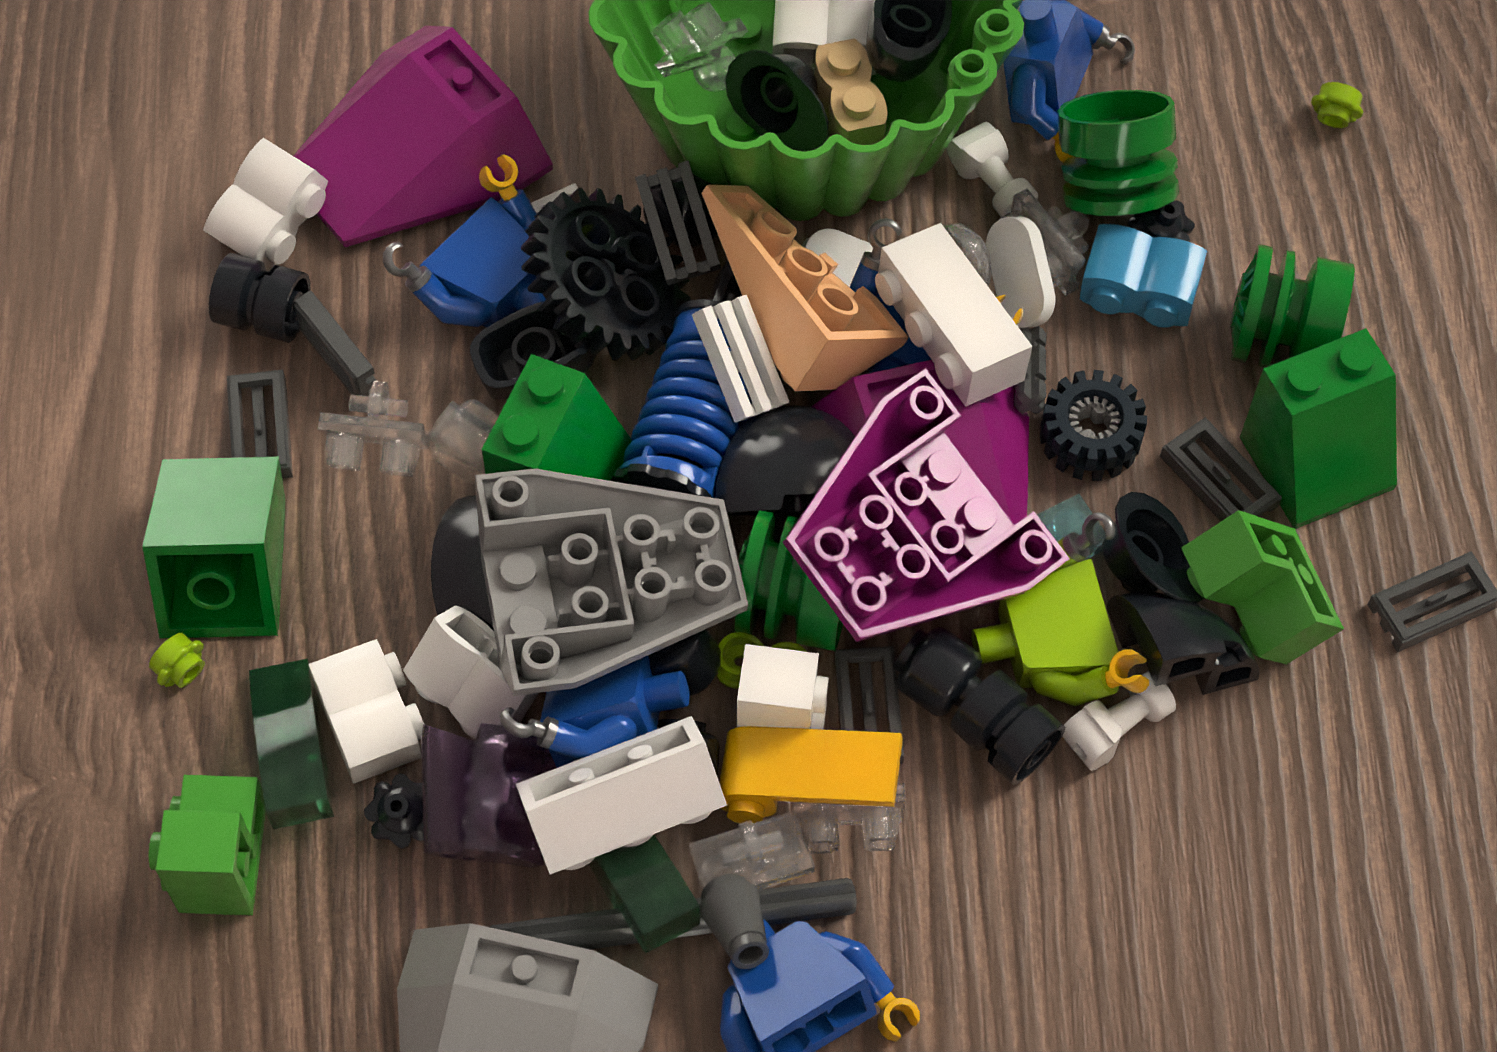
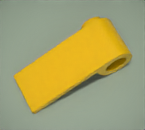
[720,726,903,825]

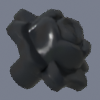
[1128,200,1195,242]
[364,773,440,849]

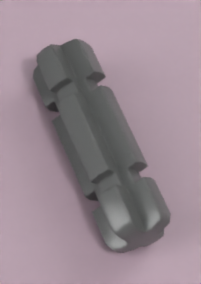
[1014,326,1046,414]

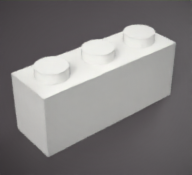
[875,223,1032,407]
[516,716,727,875]

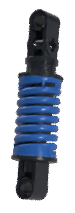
[610,259,753,498]

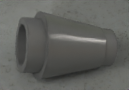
[699,874,769,969]

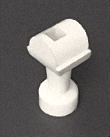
[947,122,1038,218]
[1062,671,1176,771]

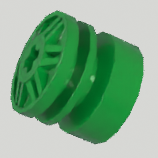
[1057,90,1179,216]
[1230,244,1355,367]
[735,510,843,652]

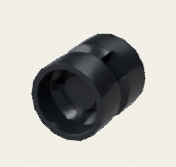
[209,253,310,343]
[950,670,1066,785]

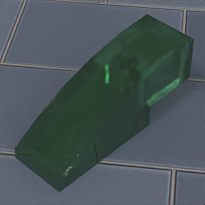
[249,658,334,830]
[589,835,700,954]

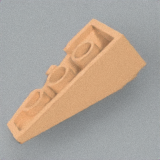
[702,185,909,392]

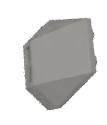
[475,469,748,696]
[397,923,658,1052]

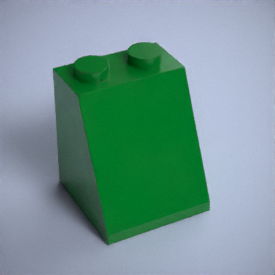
[1239,328,1397,529]
[481,354,631,481]
[142,456,286,639]

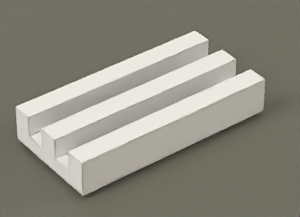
[692,294,789,423]

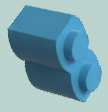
[1080,224,1207,328]

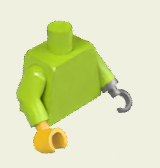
[971,512,1150,706]

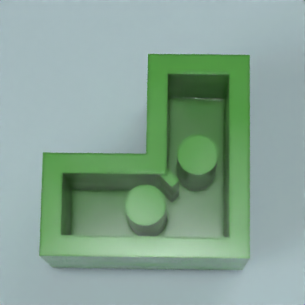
[1181,510,1344,665]
[149,775,267,916]

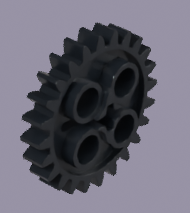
[521,188,691,361]

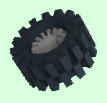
[1039,370,1147,481]

